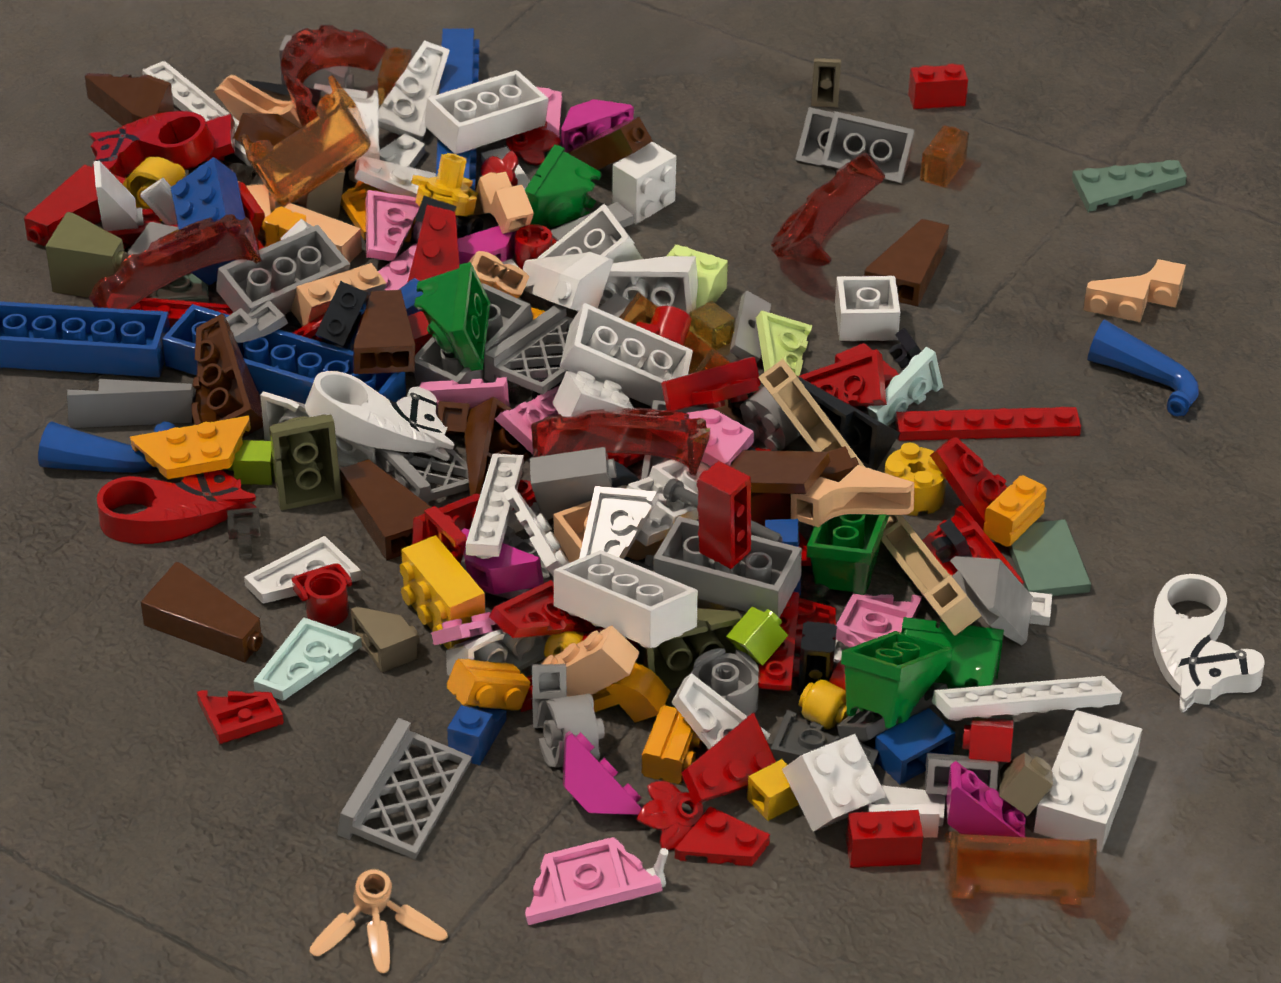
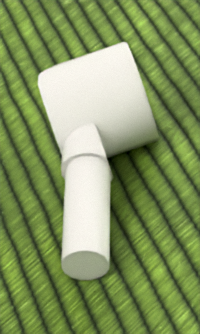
[645,848,669,887]

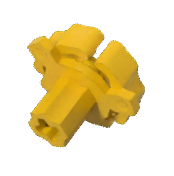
[411,153,478,216]

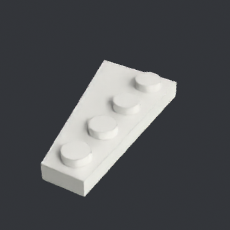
[379,41,450,141]

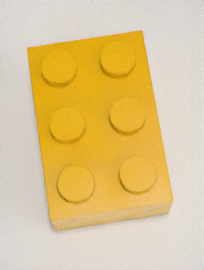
[399,535,485,649]

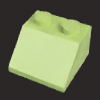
[667,244,728,320]

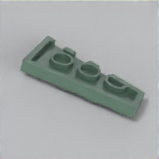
[1072,160,1187,212]

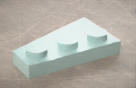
[867,347,943,426]
[253,617,362,701]

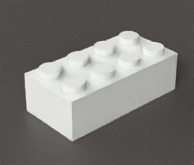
[424,70,549,154]
[560,303,693,407]
[554,550,698,648]
[1034,710,1142,852]

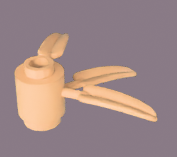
[310,869,448,973]

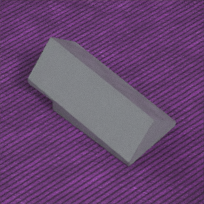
[795,107,915,184]
[67,379,196,428]
[950,556,1033,646]

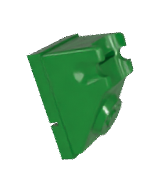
[525,144,602,229]
[414,262,490,371]
[807,514,889,597]
[901,617,1004,689]
[841,631,953,729]

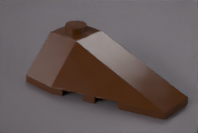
[85,73,174,126]
[192,314,263,438]
[465,397,532,496]

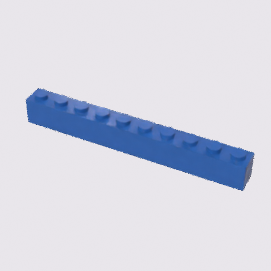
[436,29,480,191]

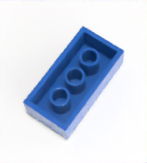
[171,157,253,286]

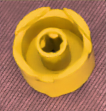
[122,157,185,221]
[885,442,947,516]

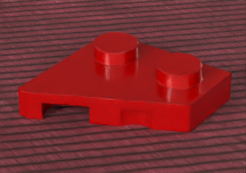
[424,506,467,564]
[197,690,284,744]
[675,806,770,866]

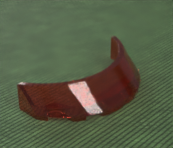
[281,25,387,143]
[771,152,885,267]
[89,214,262,309]
[531,408,711,476]

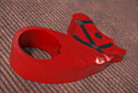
[90,111,215,179]
[97,469,257,544]

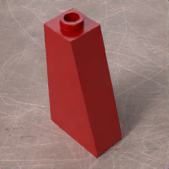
[24,164,125,247]

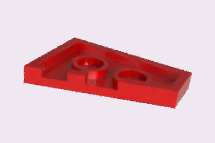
[930,437,1008,530]

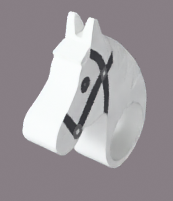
[305,371,454,461]
[1152,574,1265,713]

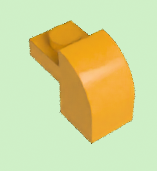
[591,663,671,723]

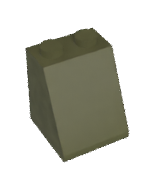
[46,212,130,301]

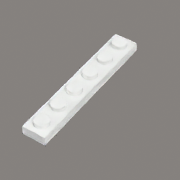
[466,454,524,559]
[932,676,1122,721]

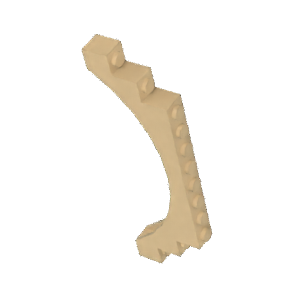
[758,359,982,636]

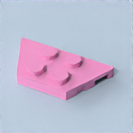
[647,409,754,466]
[836,594,923,648]
[525,837,663,926]

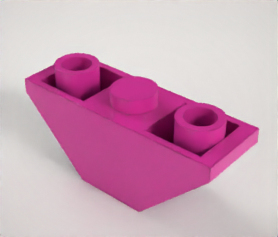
[561,99,634,153]
[458,226,517,264]
[461,528,544,595]
[563,731,642,814]
[947,761,1026,844]

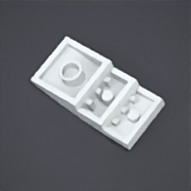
[627,454,711,546]

